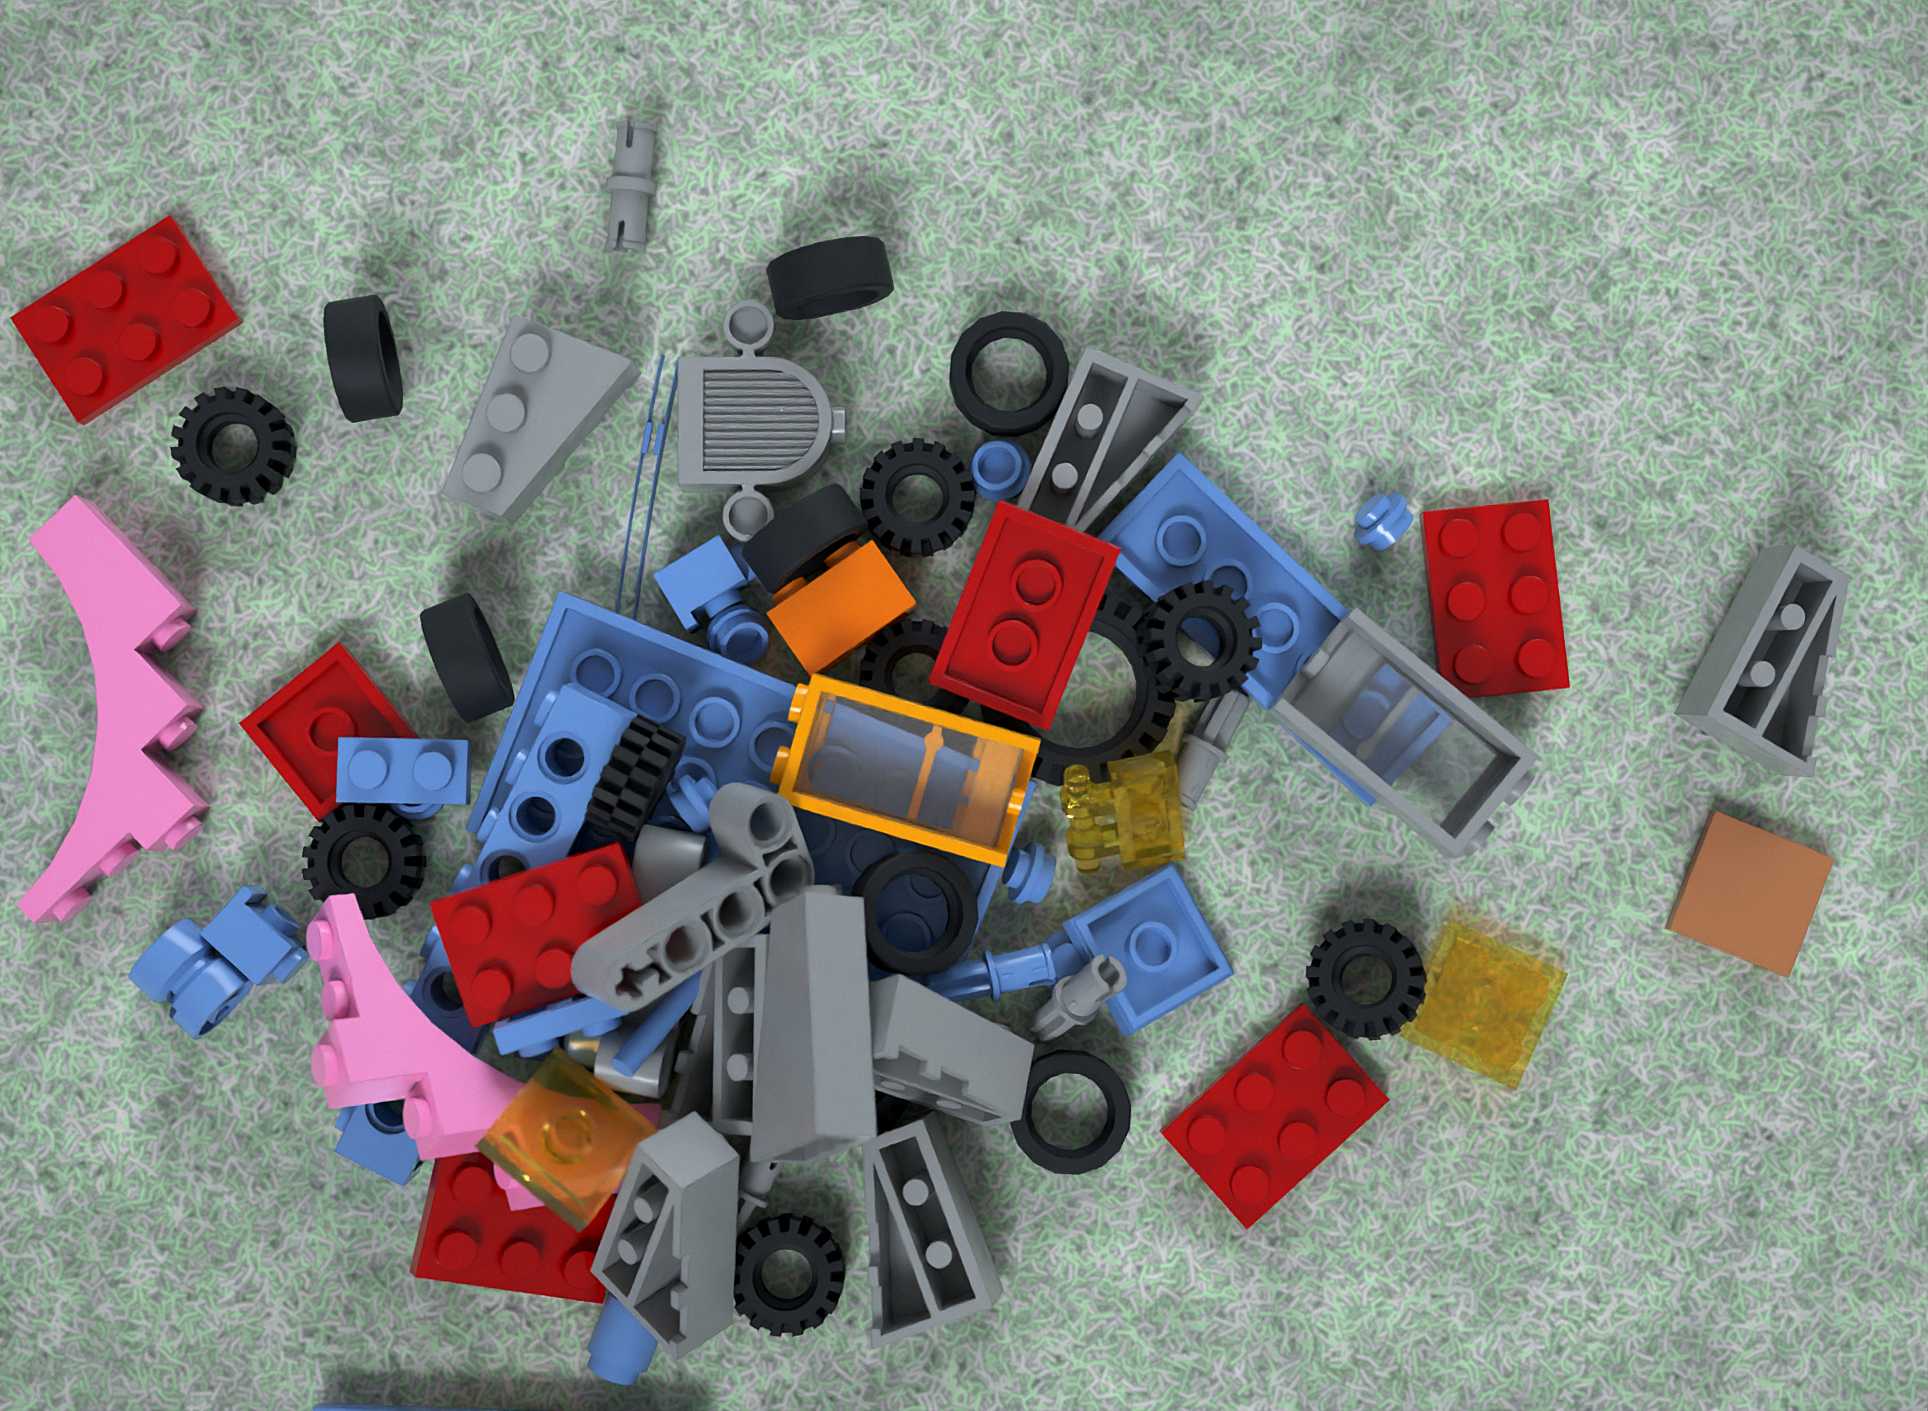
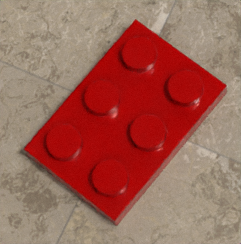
[10,215,243,425]
[927,499,1122,731]
[1419,499,1570,699]
[429,839,644,1028]
[1160,1003,1389,1230]
[409,1150,619,1304]

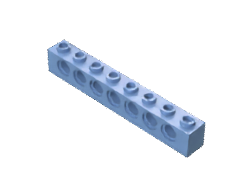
[334,682,637,1187]

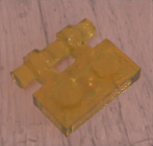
[1060,749,1186,874]

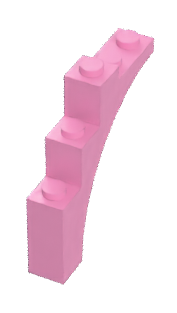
[16,495,210,923]
[306,893,663,1211]

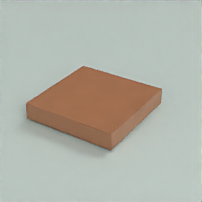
[1664,811,1835,977]

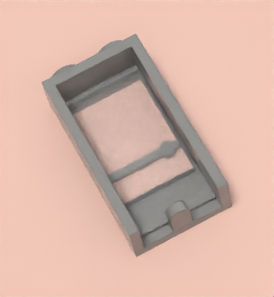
[1266,607,1539,858]

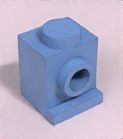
[653,535,757,635]
[200,885,310,986]

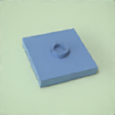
[1062,861,1235,1037]

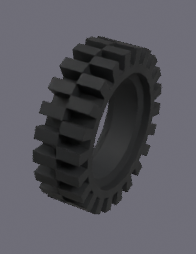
[979,592,1177,788]

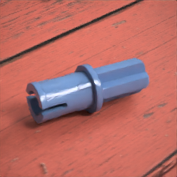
[924,943,1056,1003]

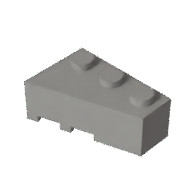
[1017,346,1205,533]
[658,932,770,1136]
[868,974,1035,1127]
[862,1109,1004,1350]

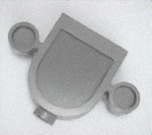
[678,300,847,544]

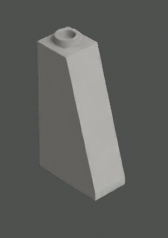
[750,885,877,1165]

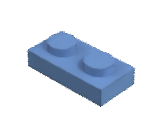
[336,737,472,805]
[492,993,630,1058]

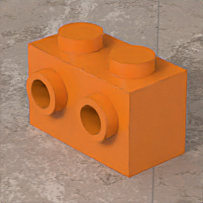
[766,540,917,677]

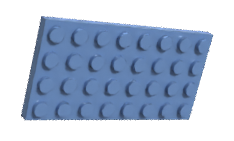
[465,591,1037,987]

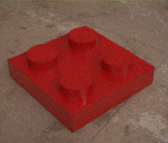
[239,642,421,823]

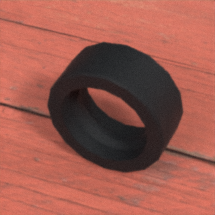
[766,236,894,320]
[323,295,403,423]
[949,311,1069,437]
[741,483,868,594]
[420,593,515,723]
[850,851,979,976]
[1010,1049,1131,1175]

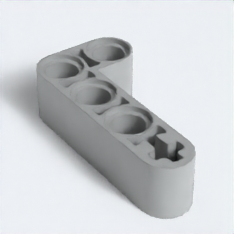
[571,782,815,1012]
[593,824,711,1099]

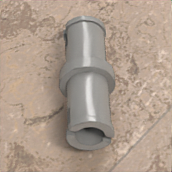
[605,120,657,254]

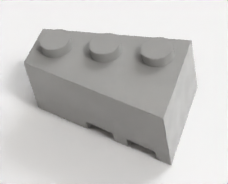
[442,314,641,525]
[1674,544,1849,778]
[590,1111,740,1361]

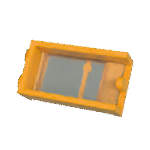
[770,673,1041,868]

